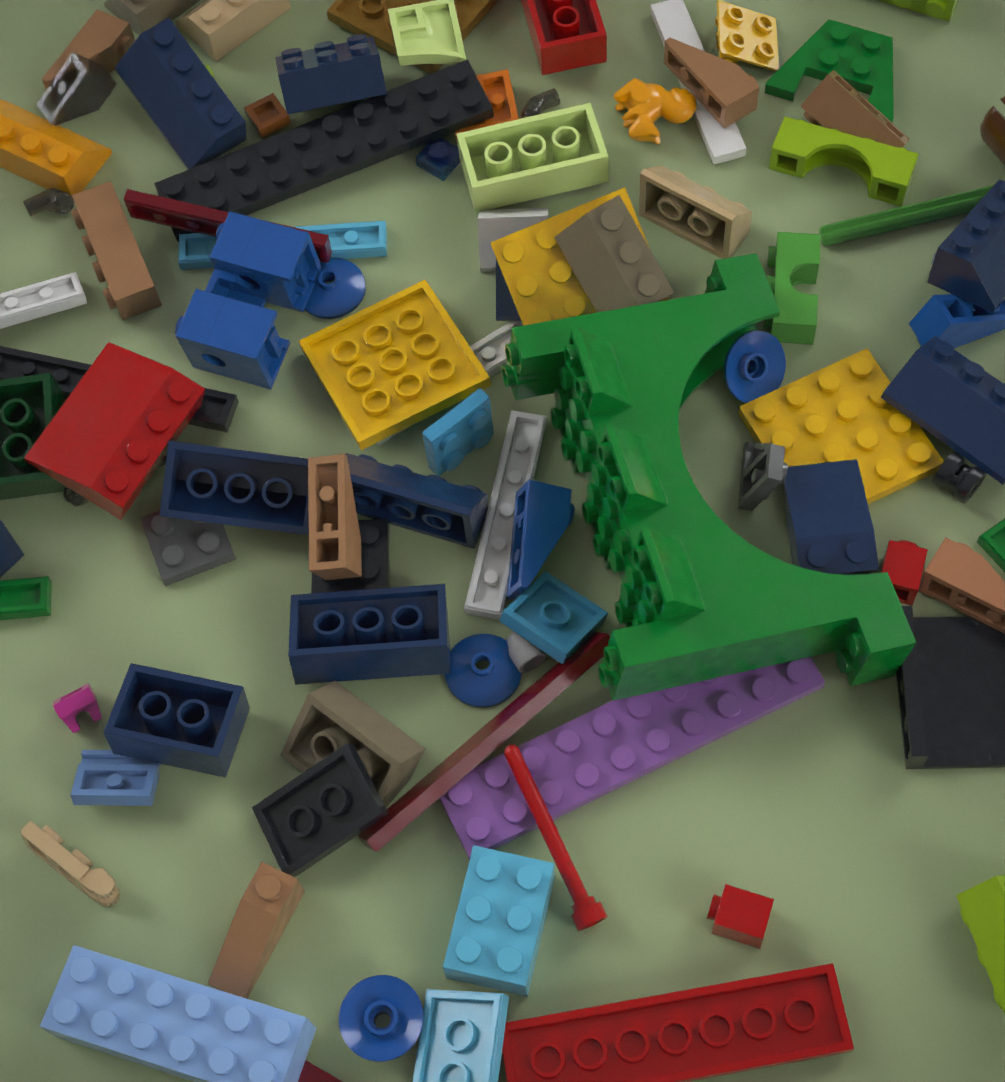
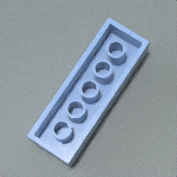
[40,945,317,1082]

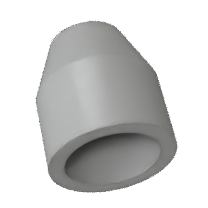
[507,632,546,673]

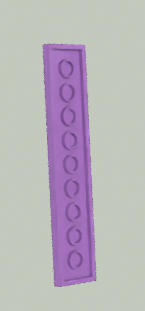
[439,657,825,860]

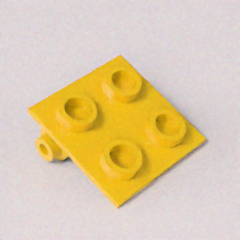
[715,0,779,72]

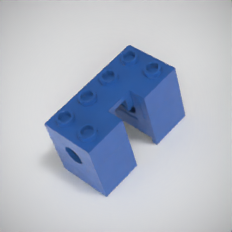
[175,211,322,390]

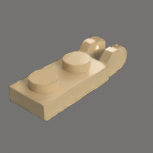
[20,820,120,908]

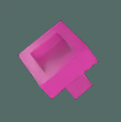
[53,683,102,733]

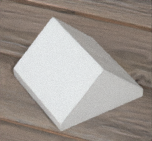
[477,207,549,272]

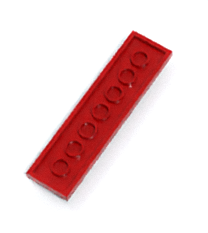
[502,963,854,1082]

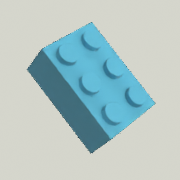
[443,845,556,997]

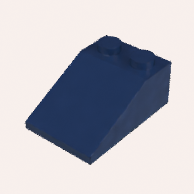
[782,459,879,575]

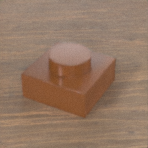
[244,93,291,138]

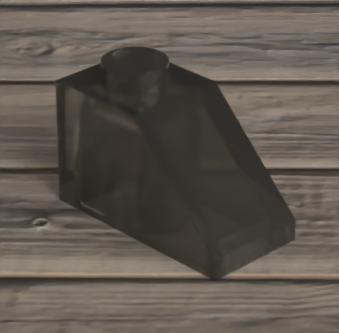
[36,52,117,126]

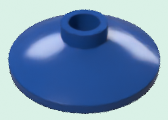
[304,258,366,319]
[724,330,786,403]
[445,634,522,708]
[339,975,424,1062]

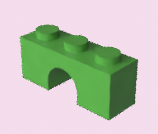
[764,232,821,345]

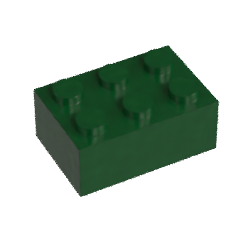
[0,373,68,500]

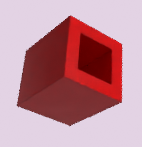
[880,540,928,606]
[707,884,774,949]

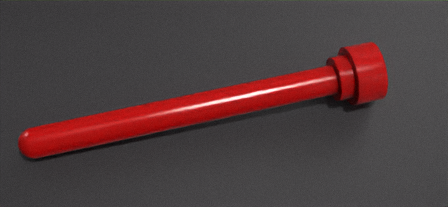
[504,745,608,932]

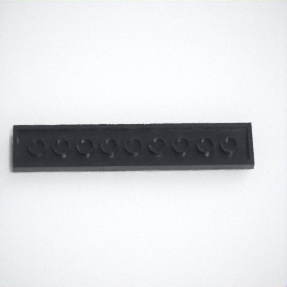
[154,59,494,242]

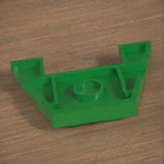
[764,19,894,123]

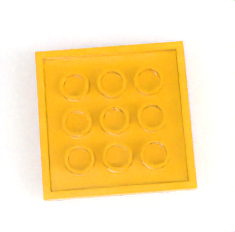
[490,187,670,326]
[298,279,492,450]
[738,348,944,504]

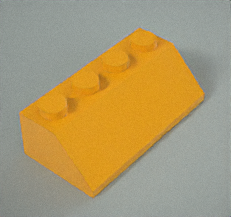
[0,100,112,202]

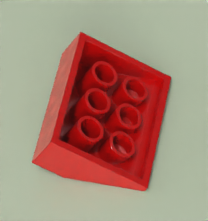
[24,342,205,520]

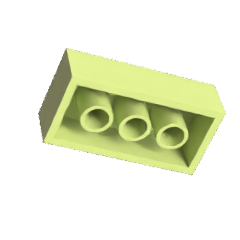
[457,103,609,213]

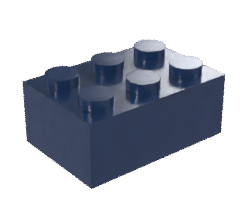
[275,34,387,115]
[103,663,250,778]

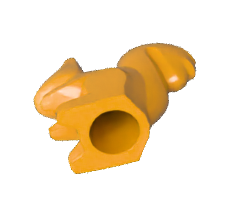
[613,78,697,145]

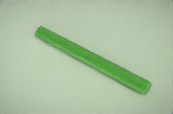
[819,185,994,246]

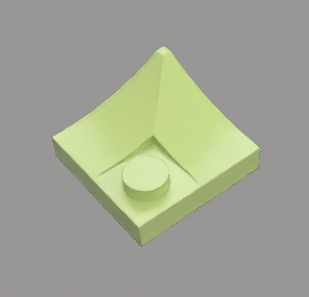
[388,0,466,66]

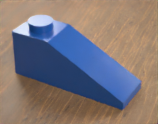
[909,294,1005,349]
[507,479,575,599]

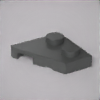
[738,442,788,511]

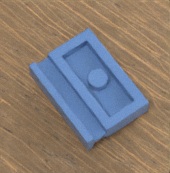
[71,750,162,806]

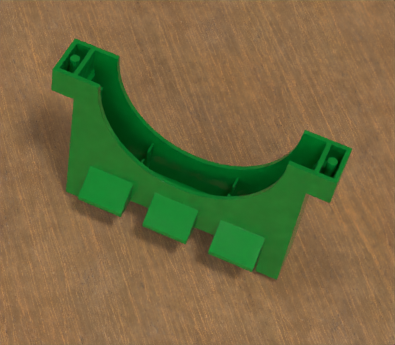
[502,253,916,701]

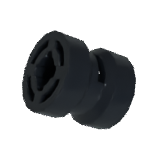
[932,451,986,504]

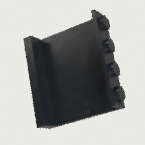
[896,605,1005,769]

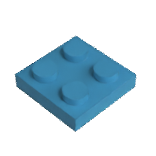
[422,388,494,476]
[499,571,608,664]

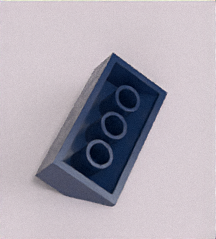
[115,18,247,170]
[927,179,1005,313]
[881,336,1005,485]
[159,441,309,535]
[345,453,489,549]
[288,584,451,685]

